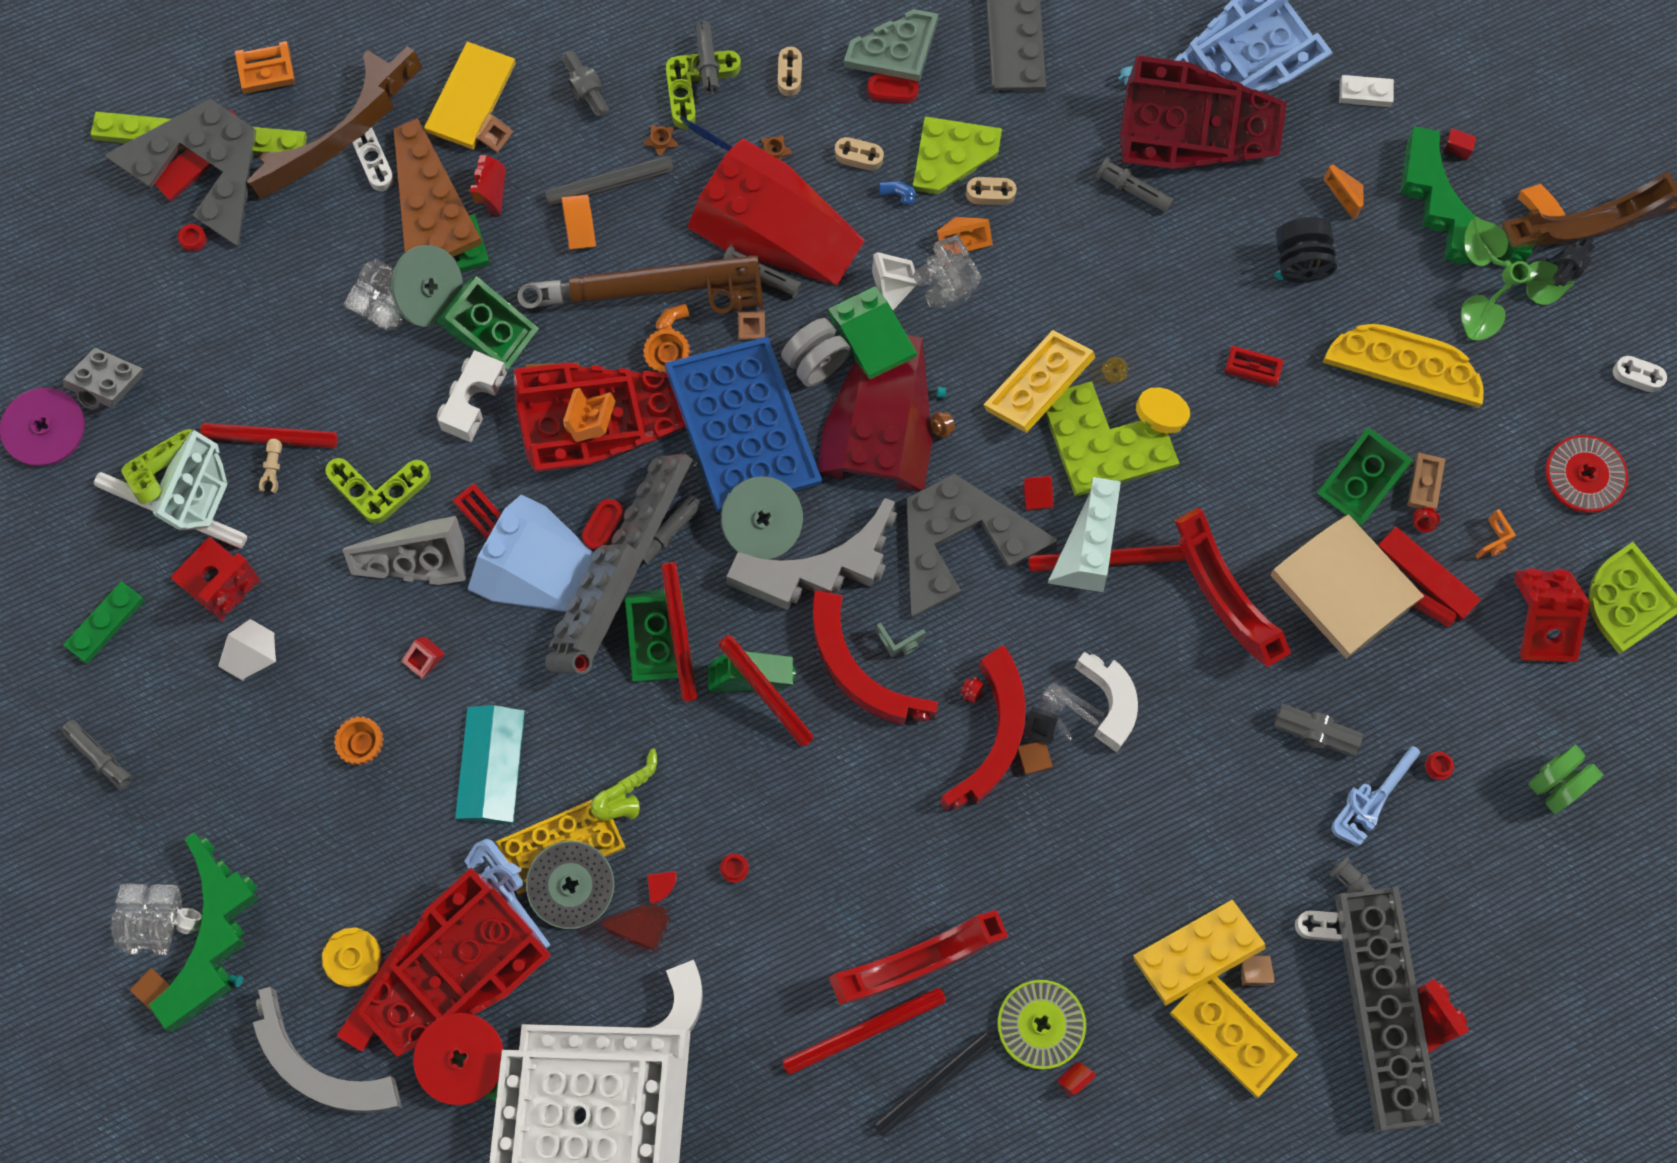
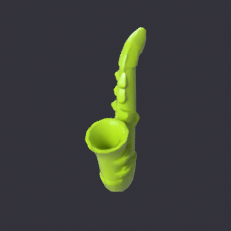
[591,749,657,821]

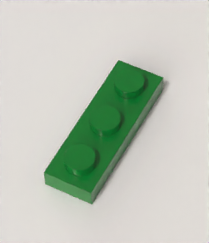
[63,581,145,664]

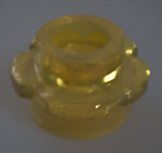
[1102,357,1128,383]

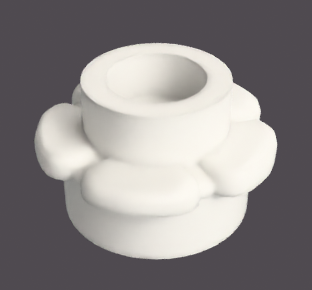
[173,908,202,934]

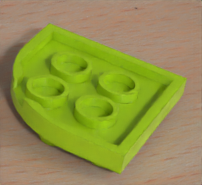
[1589,542,1677,655]

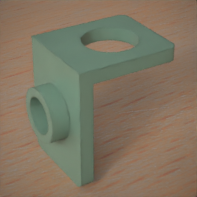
[876,623,926,659]

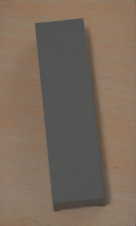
[1335,886,1441,1132]

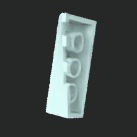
[1048,477,1121,592]

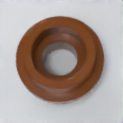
[930,412,955,439]

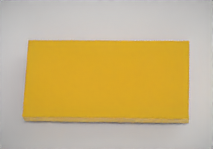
[424,42,516,150]
[496,800,626,896]

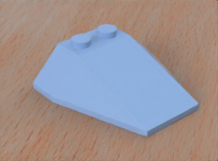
[468,495,594,612]

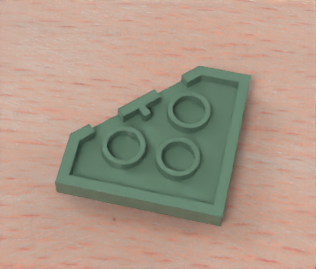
[844,9,939,82]

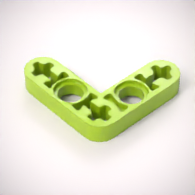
[666,50,741,129]
[121,429,193,504]
[325,458,431,524]

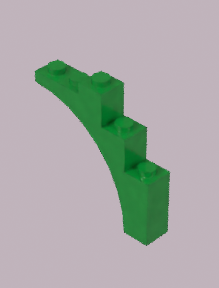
[1400,126,1533,265]
[149,833,259,1033]

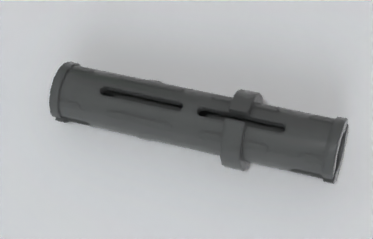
[695,21,720,95]
[642,495,703,566]
[60,720,133,790]

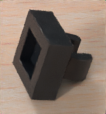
[1024,707,1059,744]

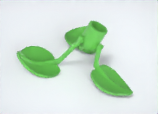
[1460,217,1575,341]

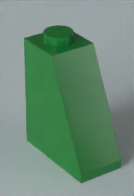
[708,652,796,692]

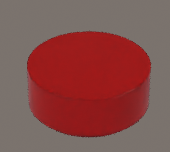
[178,224,207,252]

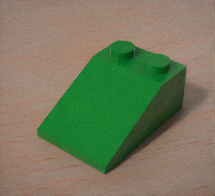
[436,276,539,370]
[828,286,917,380]
[1317,427,1414,526]
[625,588,685,681]

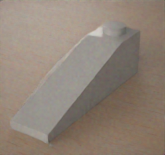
[343,516,467,585]

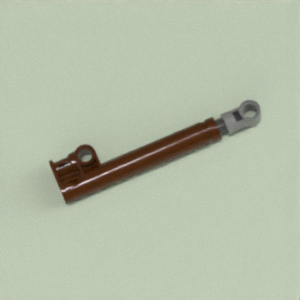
[518,255,764,313]

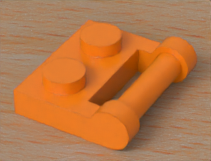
[235,41,296,94]

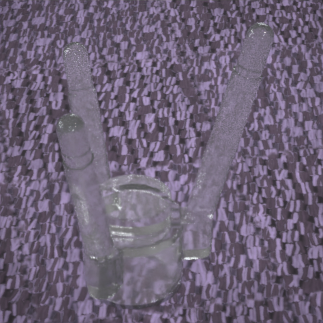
[1040,682,1105,741]

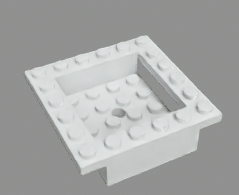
[490,1024,690,1163]

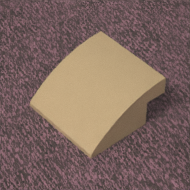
[1271,515,1424,659]

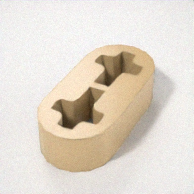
[778,47,802,97]
[835,137,884,171]
[966,177,1017,205]

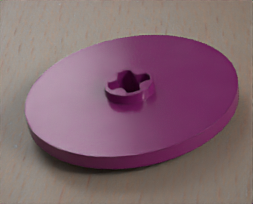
[0,388,85,467]

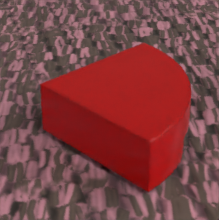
[647,871,677,905]

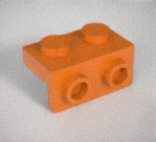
[563,388,615,442]

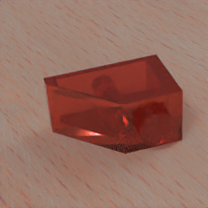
[601,904,671,953]

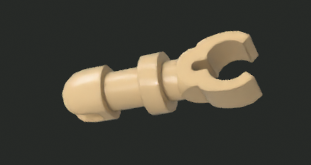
[259,439,282,494]

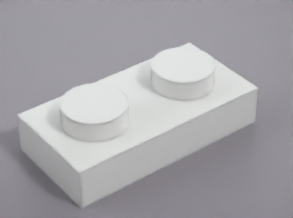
[1339,75,1394,107]

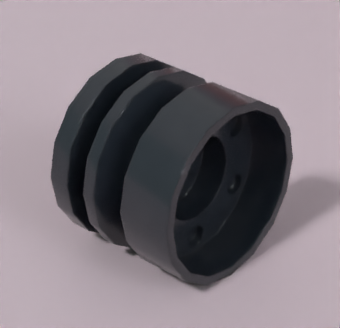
[1276,217,1338,283]

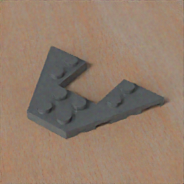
[105,99,256,247]
[906,474,1057,619]

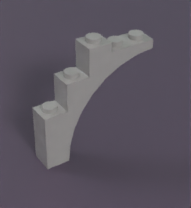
[727,498,897,610]

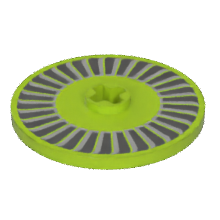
[997,980,1086,1070]

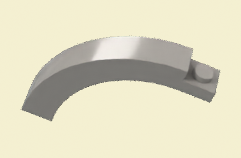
[253,987,402,1113]

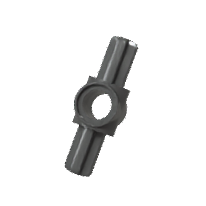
[561,51,609,117]

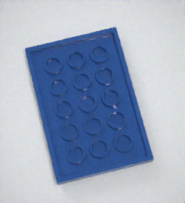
[665,337,822,513]

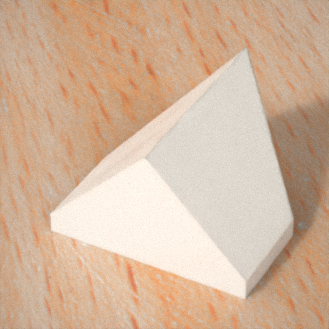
[872,252,919,310]
[218,619,276,681]

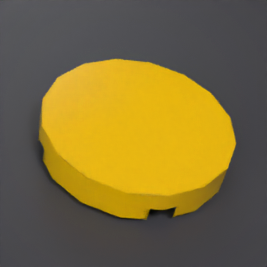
[1136,388,1190,433]
[322,928,382,988]

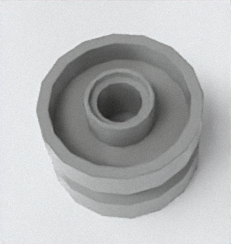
[781,318,851,387]

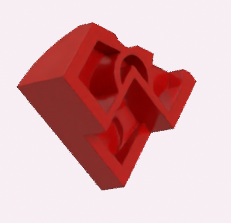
[470,155,506,216]

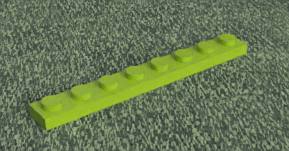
[91,112,307,156]

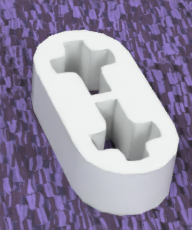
[1613,356,1667,392]
[1295,911,1342,941]

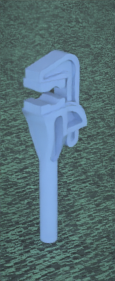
[1332,746,1421,847]
[464,839,550,948]

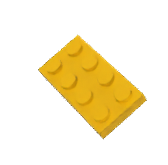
[984,330,1095,433]
[1133,900,1265,1006]
[1169,977,1298,1098]

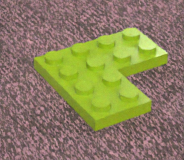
[1045,381,1179,497]

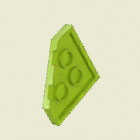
[913,117,1002,195]

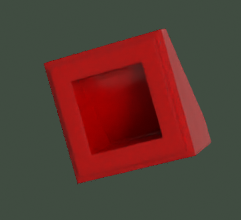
[1443,128,1476,160]
[1022,476,1054,511]
[401,637,445,679]
[1057,1062,1096,1097]

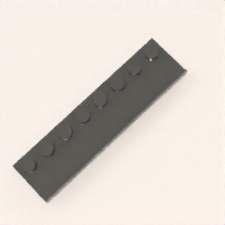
[986,0,1046,93]

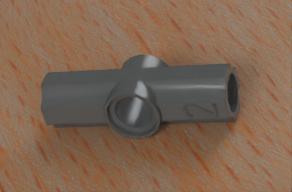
[1273,703,1363,758]

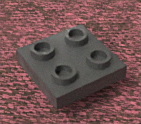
[63,348,143,410]

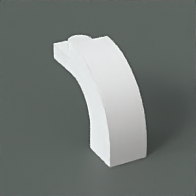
[1075,652,1138,752]
[652,960,703,1032]

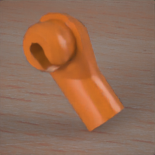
[656,304,689,331]

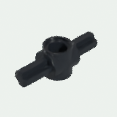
[1552,238,1595,287]

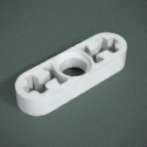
[352,127,394,191]

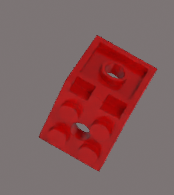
[170,536,261,622]
[1514,568,1590,662]
[1417,979,1470,1053]

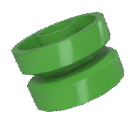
[1528,744,1604,815]

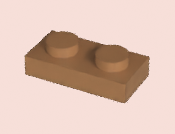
[1407,453,1445,510]

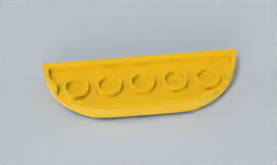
[1323,324,1483,408]

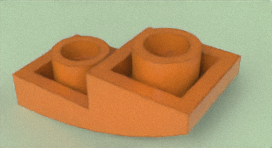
[1518,184,1565,216]
[561,195,596,250]

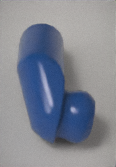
[879,181,916,204]

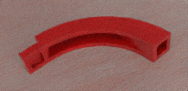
[1174,508,1291,667]
[813,590,938,725]
[940,644,1025,811]
[829,910,1008,1005]

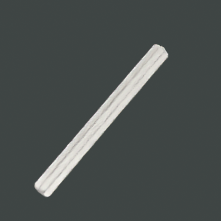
[94,472,247,548]

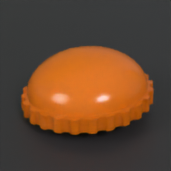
[643,328,690,373]
[334,716,384,765]

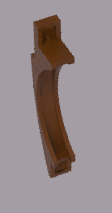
[247,46,422,199]
[1501,172,1677,248]

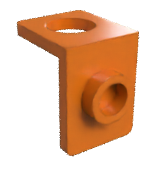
[1476,509,1516,560]

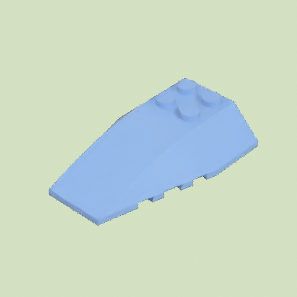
[1175,0,1333,92]

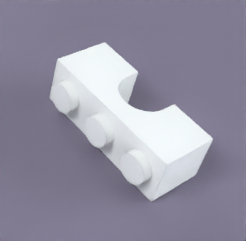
[437,350,507,442]

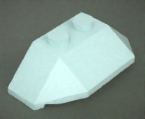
[151,430,227,530]

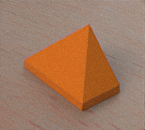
[1323,165,1364,219]
[937,217,993,257]

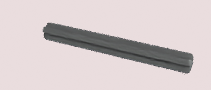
[545,156,673,205]

